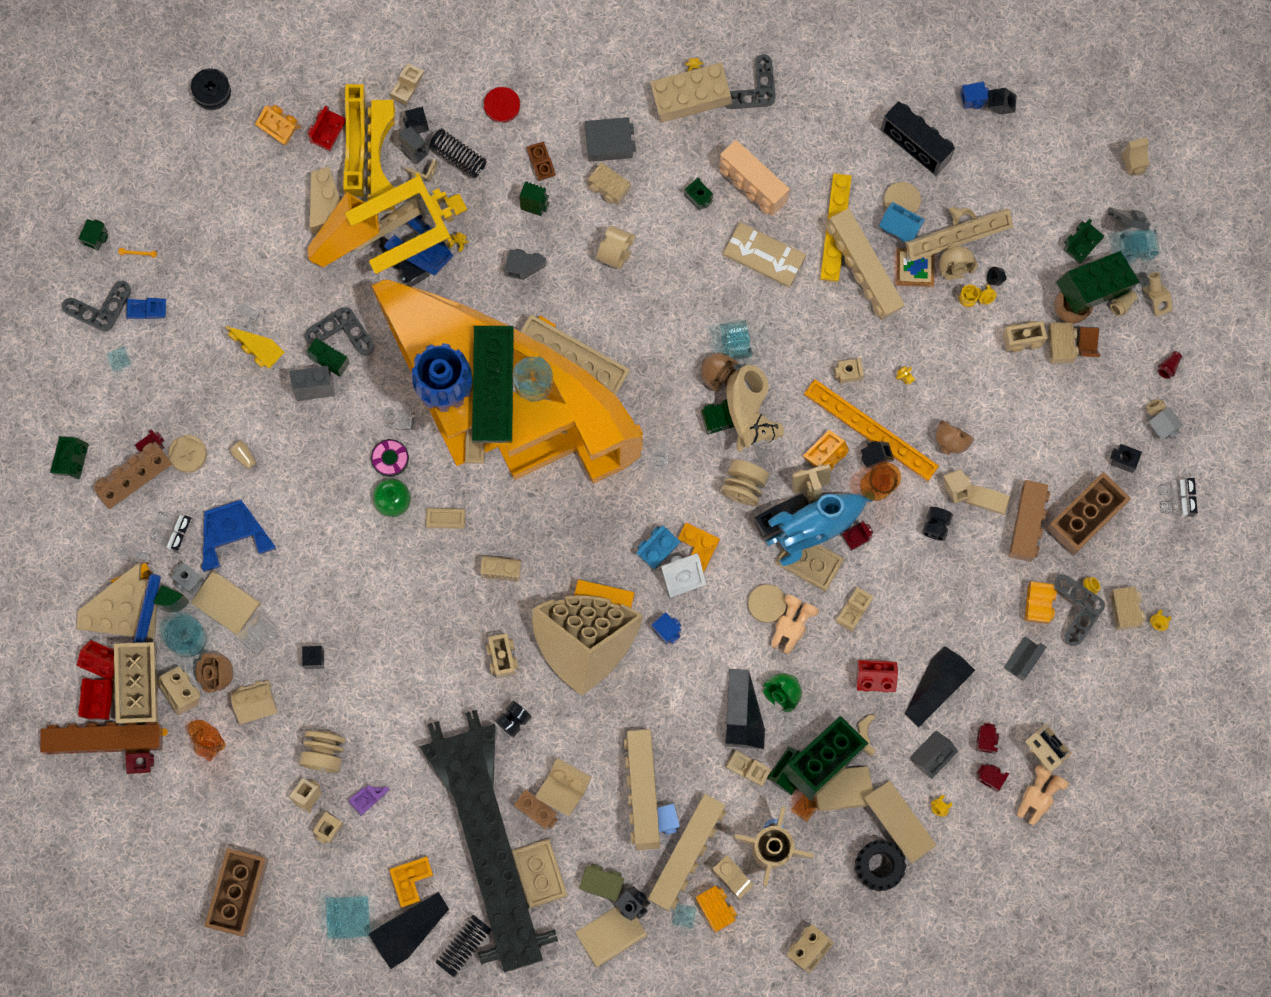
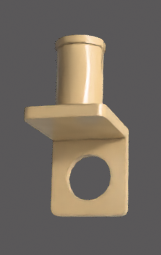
[405,159,439,182]
[1143,272,1173,316]

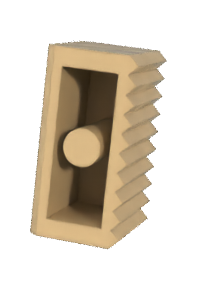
[588,162,631,205]
[1048,322,1079,364]
[480,556,522,583]
[1110,586,1145,630]

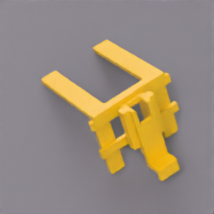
[345,173,467,274]

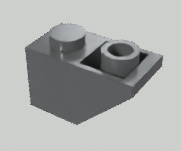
[504,249,547,280]

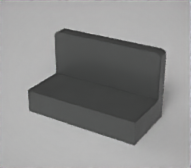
[1004,637,1047,681]
[910,731,958,779]

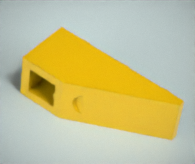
[225,326,285,369]

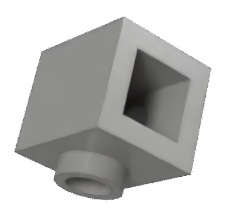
[1149,407,1183,440]
[171,563,204,594]

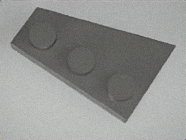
[1108,207,1150,231]

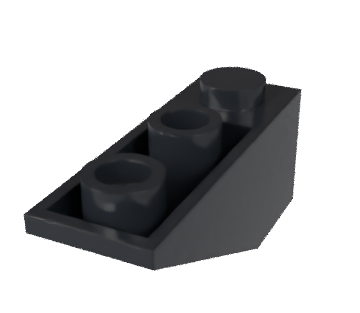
[379,237,430,287]
[754,493,809,538]

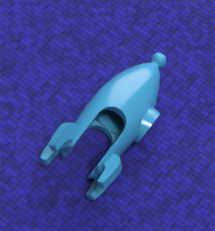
[765,491,876,566]

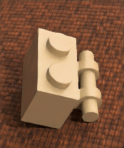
[231,680,278,724]

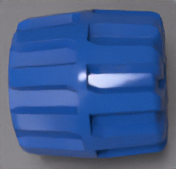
[411,343,472,412]

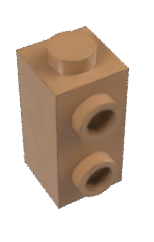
[514,790,558,830]

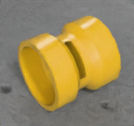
[959,284,980,307]

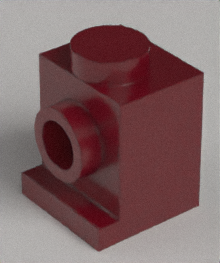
[976,723,999,754]
[125,750,155,774]
[976,764,1009,792]

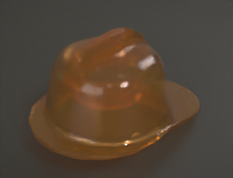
[860,462,901,501]
[187,720,226,762]

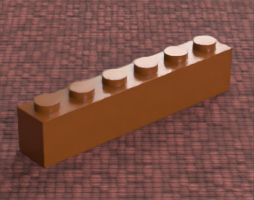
[40,722,163,755]

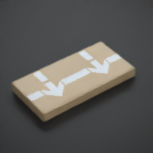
[723,222,806,288]

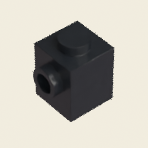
[403,106,429,134]
[861,441,894,468]

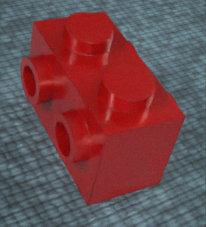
[856,660,898,693]

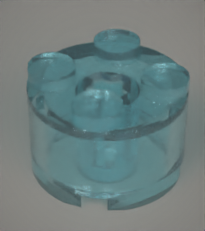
[1119,229,1160,263]
[720,320,752,360]
[513,357,553,402]
[164,615,207,658]

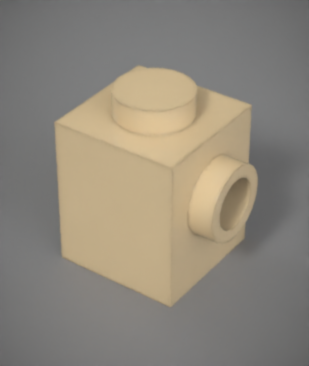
[944,469,972,504]

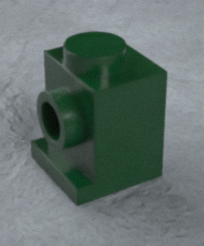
[684,178,713,211]

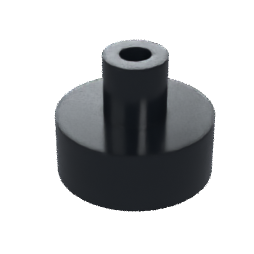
[987,266,1007,286]

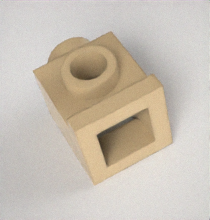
[834,358,864,383]
[289,778,322,813]
[313,812,344,845]

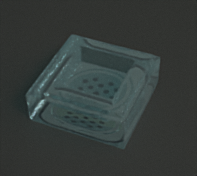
[106,347,132,372]
[673,904,696,928]

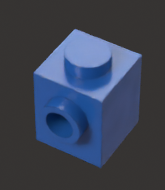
[960,81,989,109]
[651,612,682,645]

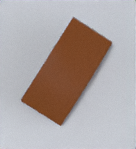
[526,141,556,181]

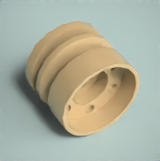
[720,459,769,506]
[299,731,346,773]

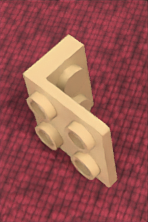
[535,758,592,816]

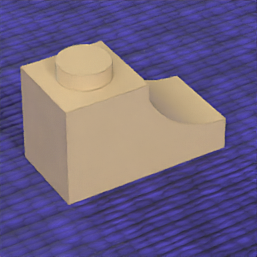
[1122,137,1150,176]
[712,855,754,899]

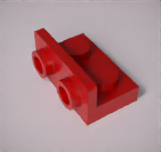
[308,105,346,151]
[77,640,115,680]
[78,678,114,720]

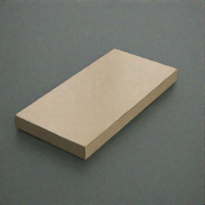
[864,781,937,864]

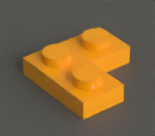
[678,522,720,573]
[389,857,434,908]

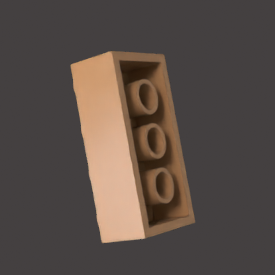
[1046,472,1131,555]
[204,848,269,938]

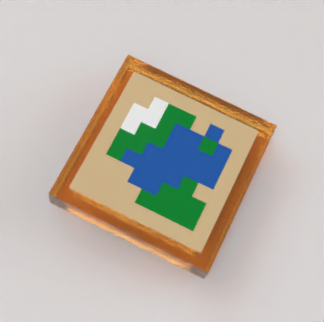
[896,248,934,287]

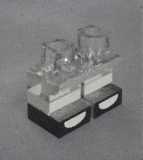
[1158,478,1198,517]
[149,511,195,555]

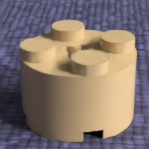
[597,225,636,269]

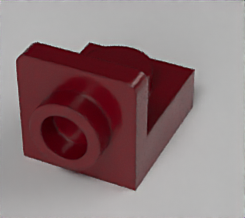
[135,429,165,452]
[842,521,873,551]

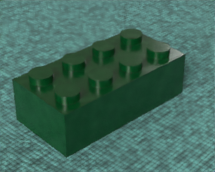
[1056,251,1140,314]
[782,715,869,801]

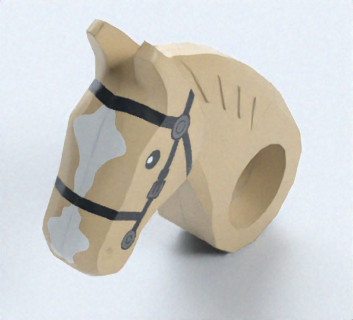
[726,364,784,452]

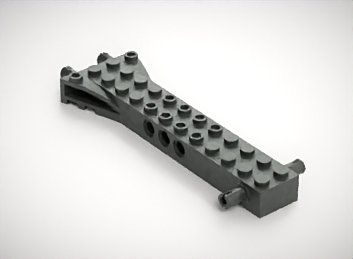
[419,710,558,973]

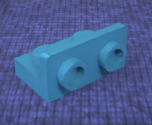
[636,525,681,570]

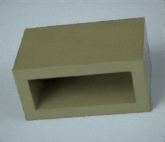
[579,864,624,902]

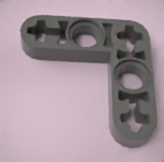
[724,54,776,109]
[62,281,131,332]
[305,307,374,356]
[1054,575,1105,646]

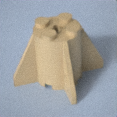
[735,806,814,886]

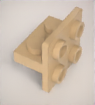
[793,464,831,502]

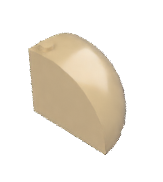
[532,595,643,695]

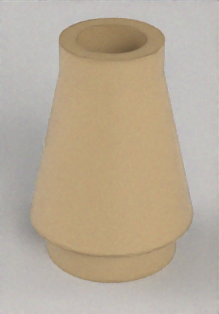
[1110,290,1138,316]
[230,441,257,469]

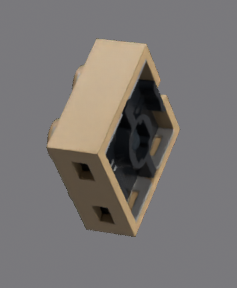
[1025,723,1072,772]

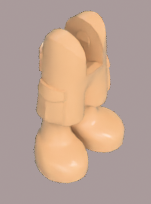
[771,594,819,655]
[1017,764,1069,826]

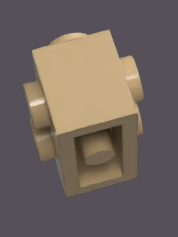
[1003,321,1047,353]
[486,633,519,679]
[158,666,200,716]
[787,924,834,974]

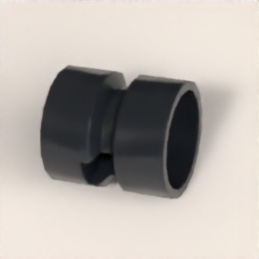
[921,507,953,541]
[495,700,532,738]

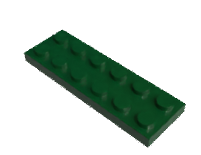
[472,326,514,443]

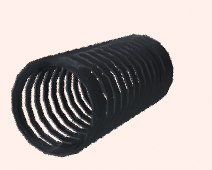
[429,128,487,178]
[435,915,492,978]

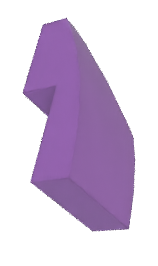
[348,786,390,816]

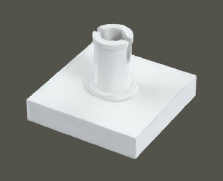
[661,554,706,598]

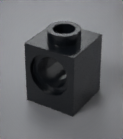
[988,88,1017,115]
[1110,444,1142,473]
[302,646,324,669]

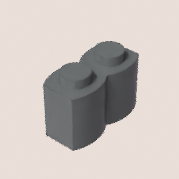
[399,126,429,164]

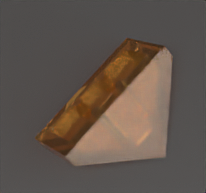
[791,794,817,822]

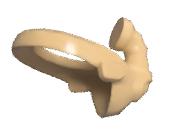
[949,207,977,226]

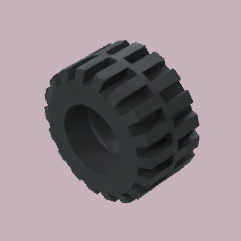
[854,840,907,892]

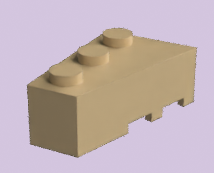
[310,166,340,235]

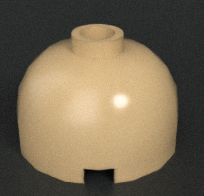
[939,245,978,280]

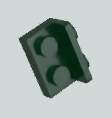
[1063,218,1105,264]
[50,436,89,479]

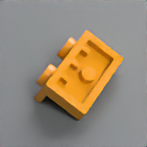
[255,104,301,145]
[803,430,849,470]

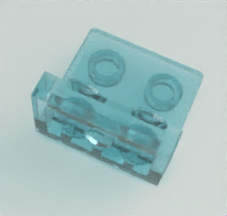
[326,896,370,940]

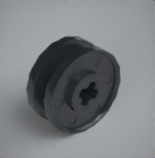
[191,68,231,110]

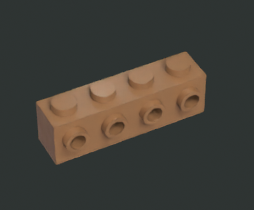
[93,442,172,510]
[1008,480,1050,562]

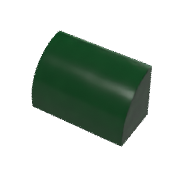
[153,585,189,613]
[767,746,800,795]

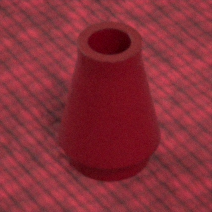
[1158,351,1183,379]

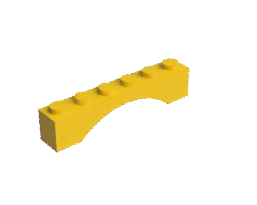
[343,84,366,197]
[368,100,395,211]

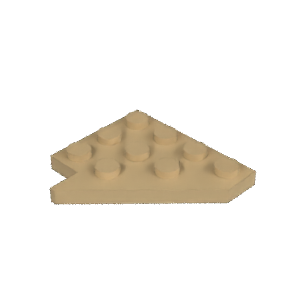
[77,562,159,639]

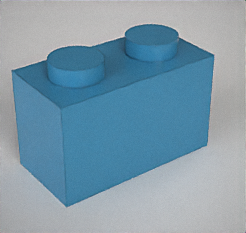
[879,202,925,242]

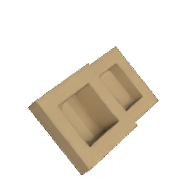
[390,63,424,105]
[966,485,1010,515]
[835,587,874,632]
[725,750,771,786]

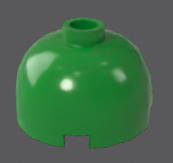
[373,478,411,517]
[763,673,802,712]

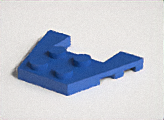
[384,214,454,276]
[202,500,276,572]

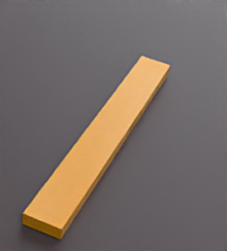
[804,379,939,482]

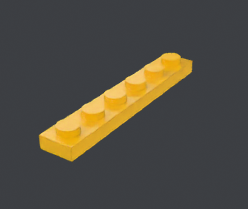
[820,173,852,282]

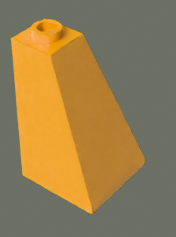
[308,192,380,268]

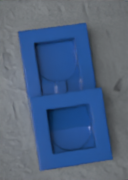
[126,298,166,319]

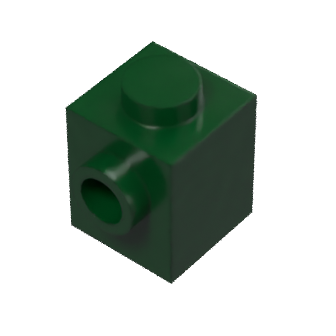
[78,219,108,251]

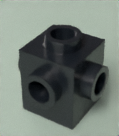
[615,886,651,921]

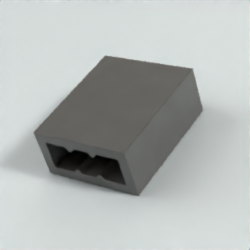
[585,117,636,162]
[290,366,335,401]

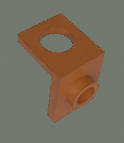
[1078,327,1101,357]

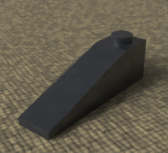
[905,646,975,728]
[725,669,765,749]
[369,892,449,969]

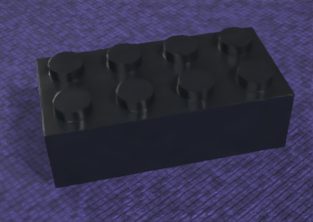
[880,101,955,176]

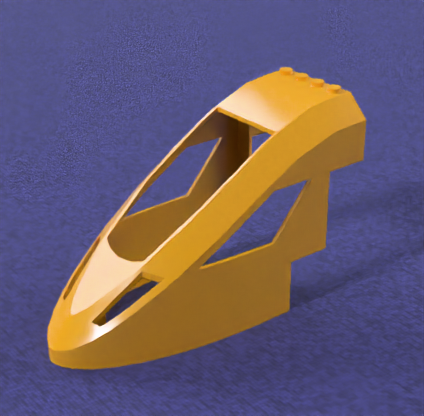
[371,279,643,484]

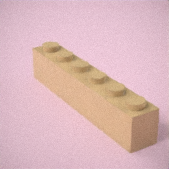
[826,208,905,320]
[624,729,661,851]
[648,794,727,912]

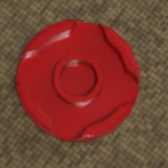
[484,87,520,123]

